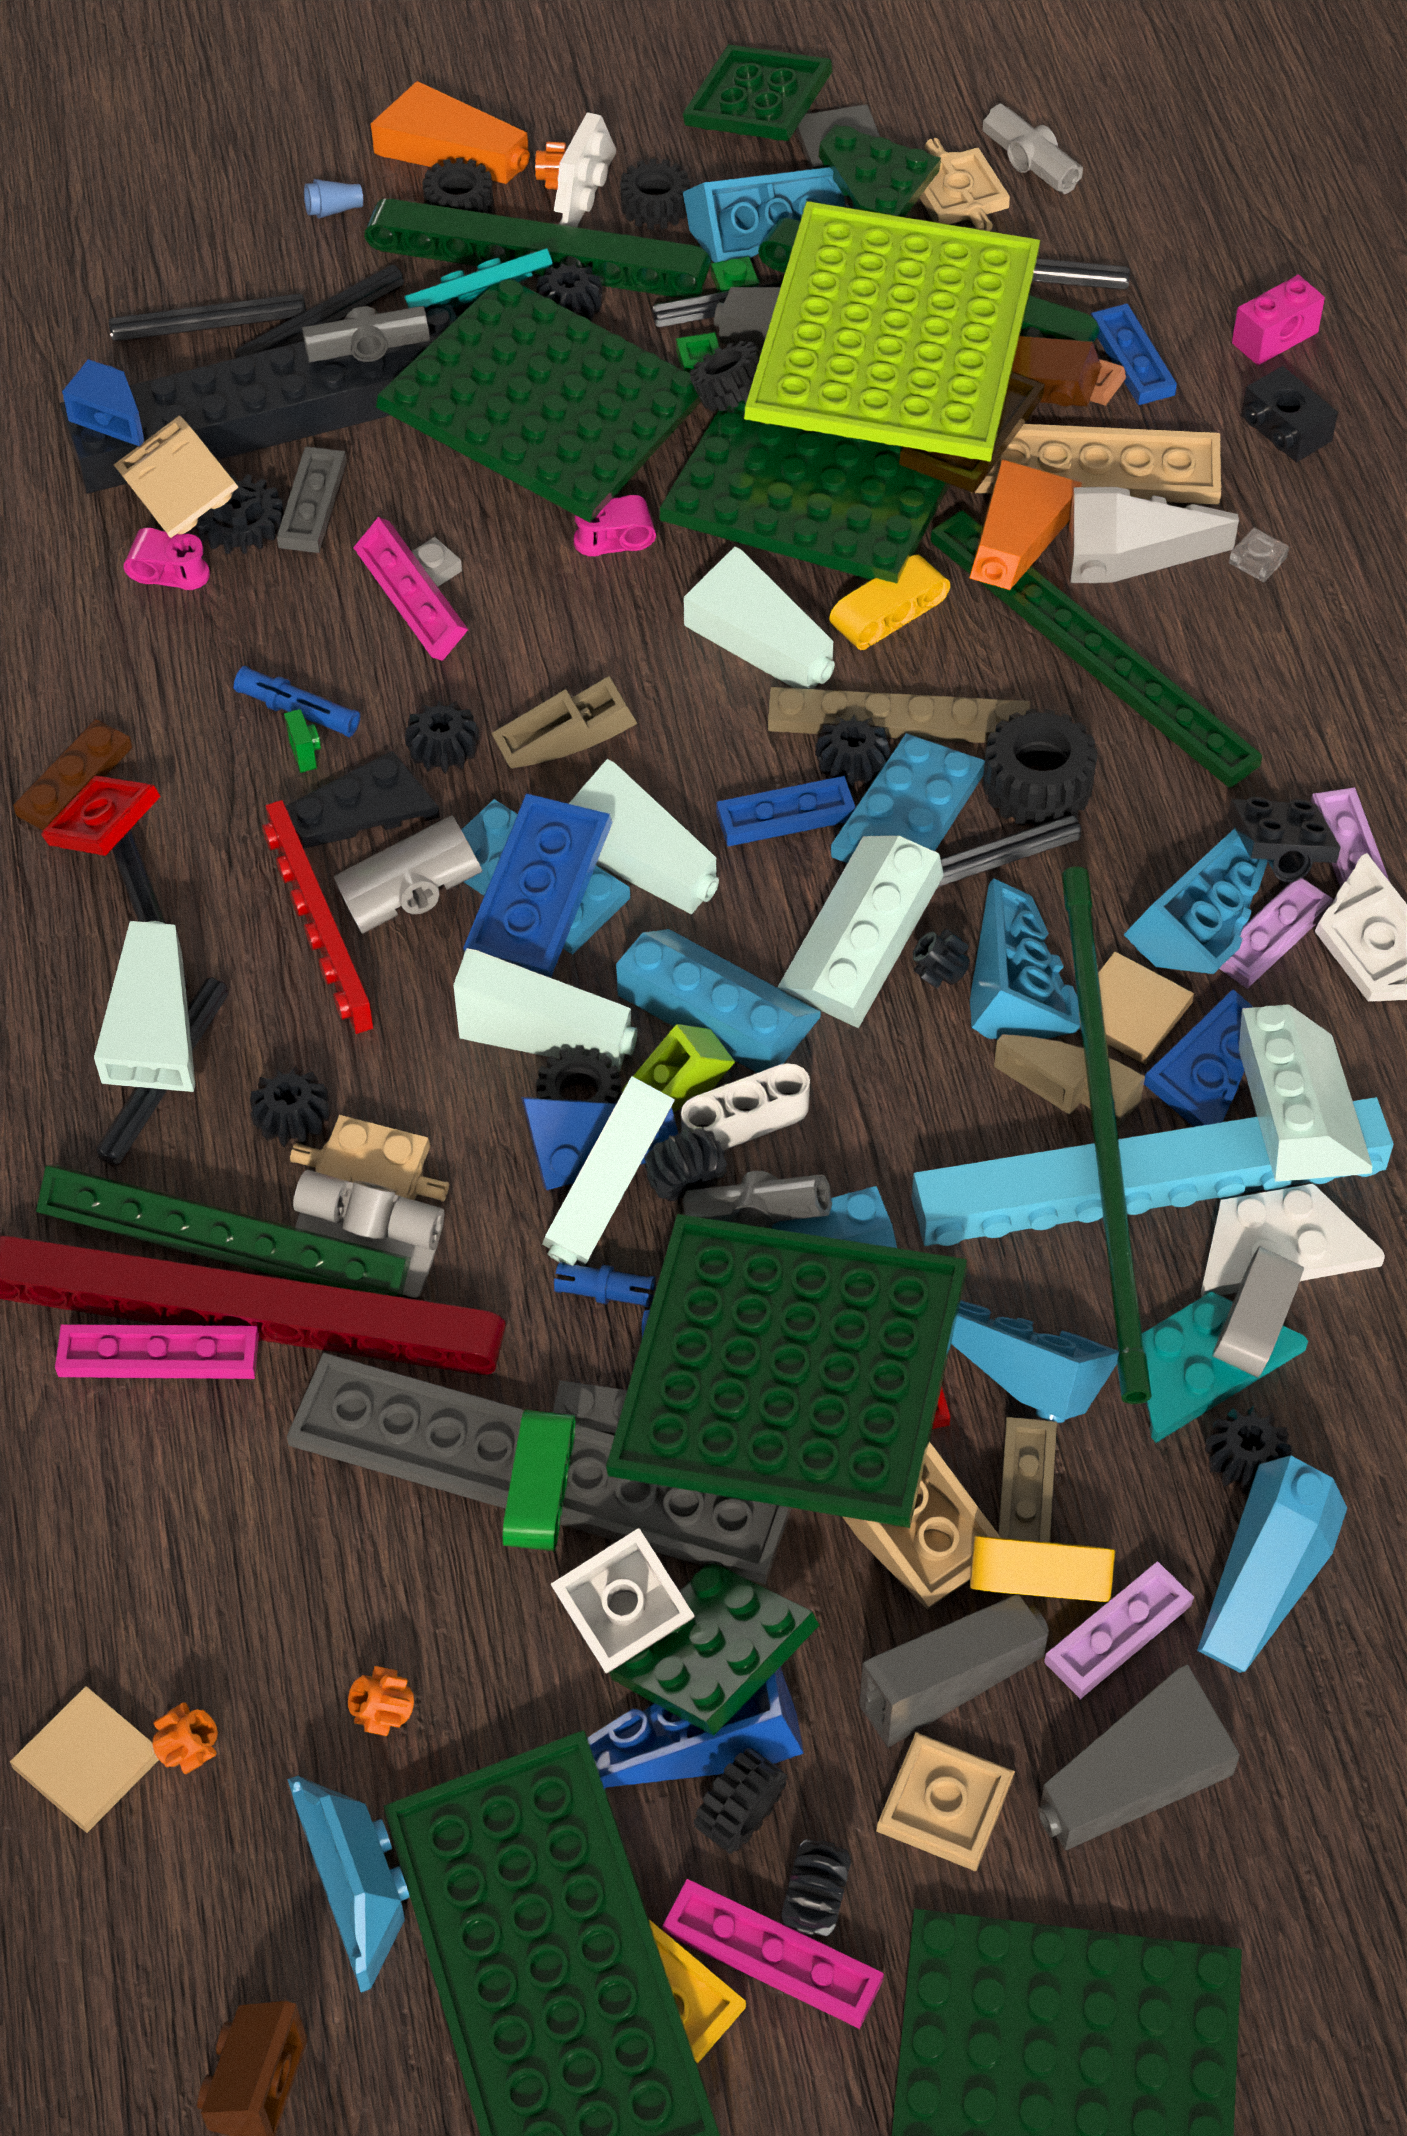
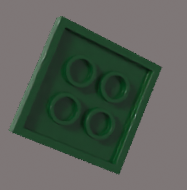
[683,44,833,141]
[609,1564,820,1736]

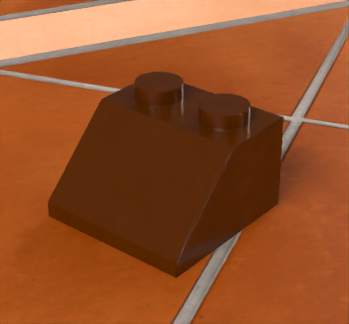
[197,2001,308,2136]

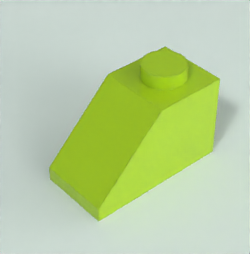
[621,1024,735,1112]

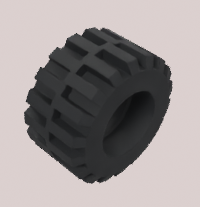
[983,709,1097,827]

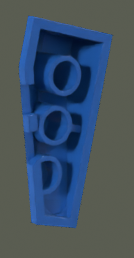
[588,1667,804,1788]

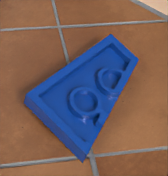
[1144,989,1253,1127]
[521,1097,678,1190]

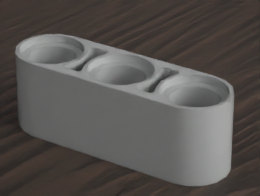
[1212,1246,1304,1378]

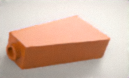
[371,81,530,184]
[969,459,1082,590]

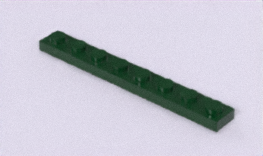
[36,1164,411,1298]

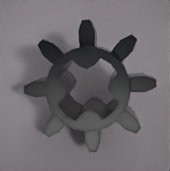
[913,928,970,988]

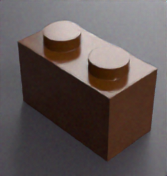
[1011,336,1102,407]

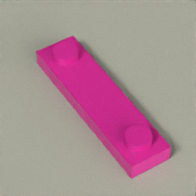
[353,517,468,661]
[55,1324,259,1379]
[662,1879,884,2029]

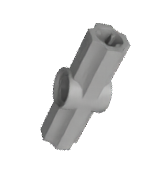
[982,104,1083,195]

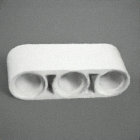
[681,1063,810,1150]

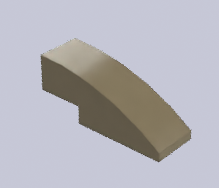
[491,676,638,768]
[994,1034,1145,1127]

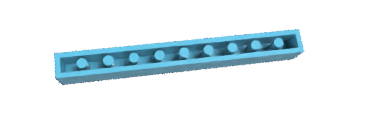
[911,1097,1394,1246]

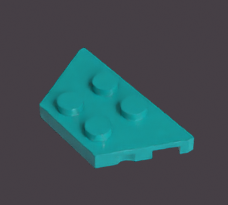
[404,248,553,311]
[1142,1292,1308,1443]

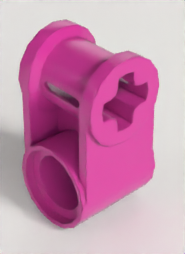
[573,495,656,556]
[124,528,210,590]

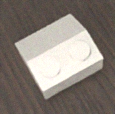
[551,1528,695,1674]

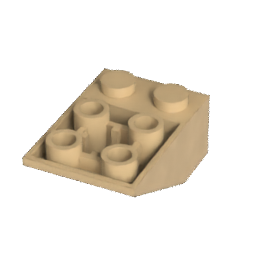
[114,415,238,538]

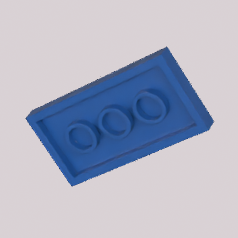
[463,794,613,978]

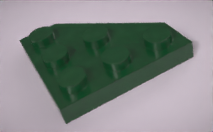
[818,124,941,217]

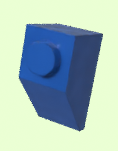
[62,359,144,447]

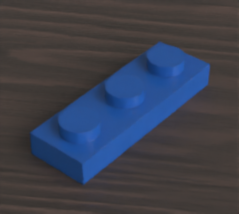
[1091,303,1177,405]
[716,776,856,847]

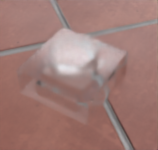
[1229,527,1289,582]

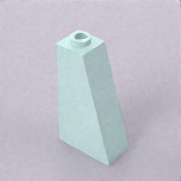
[684,547,835,689]
[569,759,719,914]
[94,921,195,1092]
[453,948,638,1072]
[542,1077,675,1266]

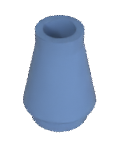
[304,179,363,219]

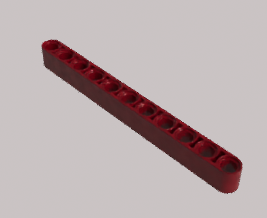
[0,1236,506,1375]

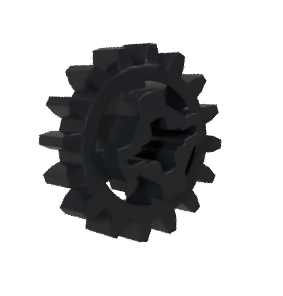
[194,475,284,554]

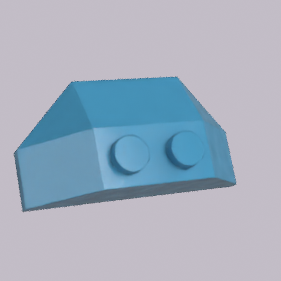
[287,1776,410,1992]

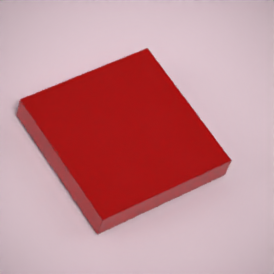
[41,775,161,856]

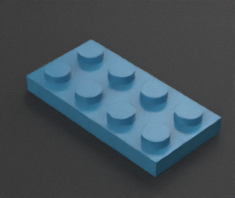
[831,733,985,863]
[461,799,630,955]

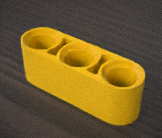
[829,555,950,650]
[970,1536,1115,1602]

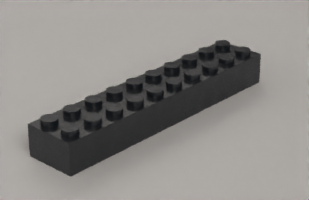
[59,304,457,494]

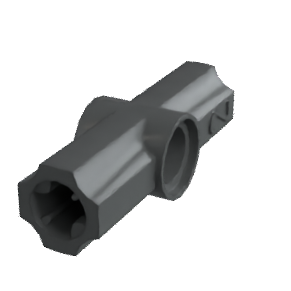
[302,306,430,362]
[683,1171,832,1229]

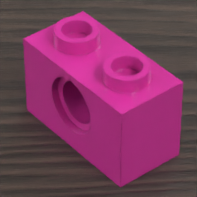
[1232,274,1325,366]

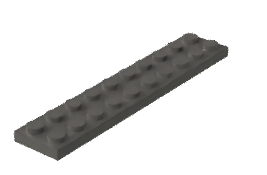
[287,1353,791,1584]

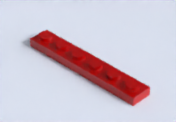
[262,800,373,1034]

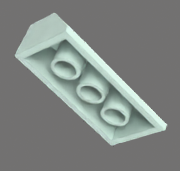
[777,836,944,1028]
[1239,1005,1372,1182]

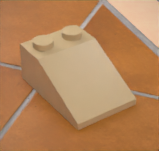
[842,1442,1001,1609]

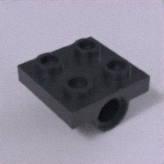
[1228,797,1341,882]

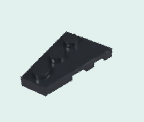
[285,750,440,849]

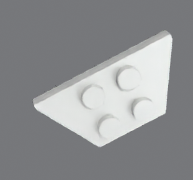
[554,112,616,227]
[1315,853,1407,1001]
[1201,1184,1385,1297]

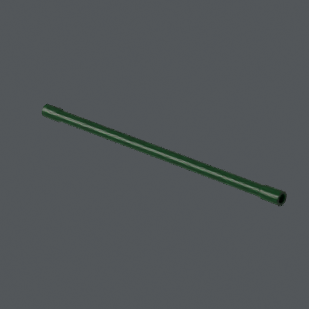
[1061,867,1152,1404]

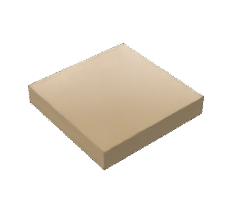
[1078,952,1194,1065]
[10,1686,159,1833]
[876,1732,1015,1871]

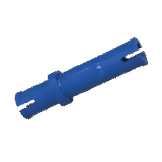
[234,665,360,738]

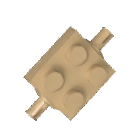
[920,138,1010,231]
[290,1115,449,1202]

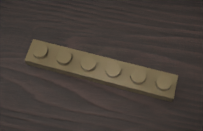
[768,687,1030,743]

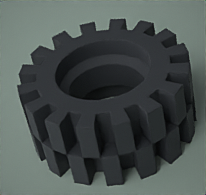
[422,158,494,214]
[620,158,690,230]
[690,341,760,411]
[536,1047,621,1103]
[693,1748,787,1854]

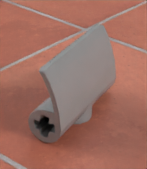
[334,815,483,934]
[293,1170,445,1298]

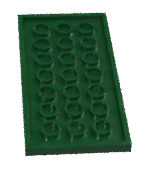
[383,1730,721,2136]

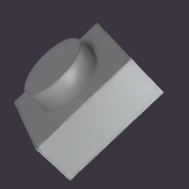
[412,537,462,587]

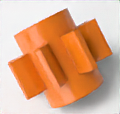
[535,142,566,190]
[348,1666,414,1736]
[152,1702,218,1774]

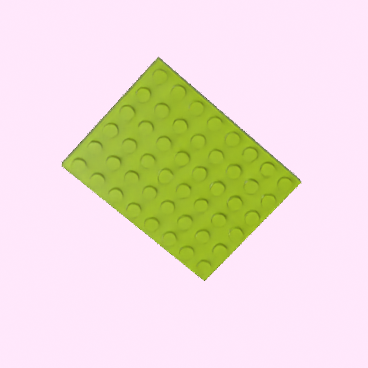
[744,201,1040,462]

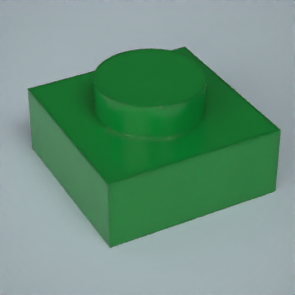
[711,256,759,292]
[676,332,719,373]
[284,709,321,773]

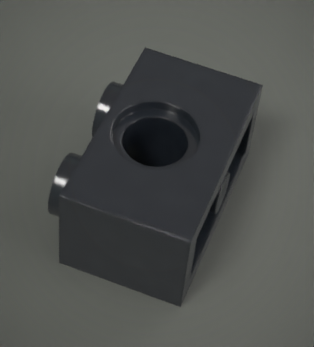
[1241,365,1338,463]

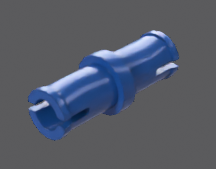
[554,1261,656,1308]

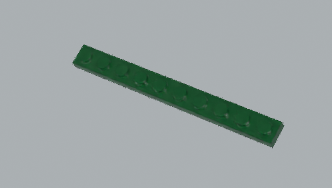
[931,510,1263,788]

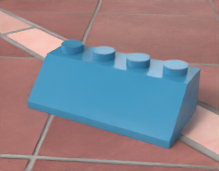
[616,929,821,1073]

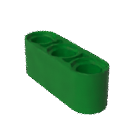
[502,1409,575,1551]

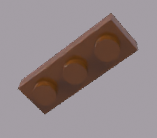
[13,719,132,830]

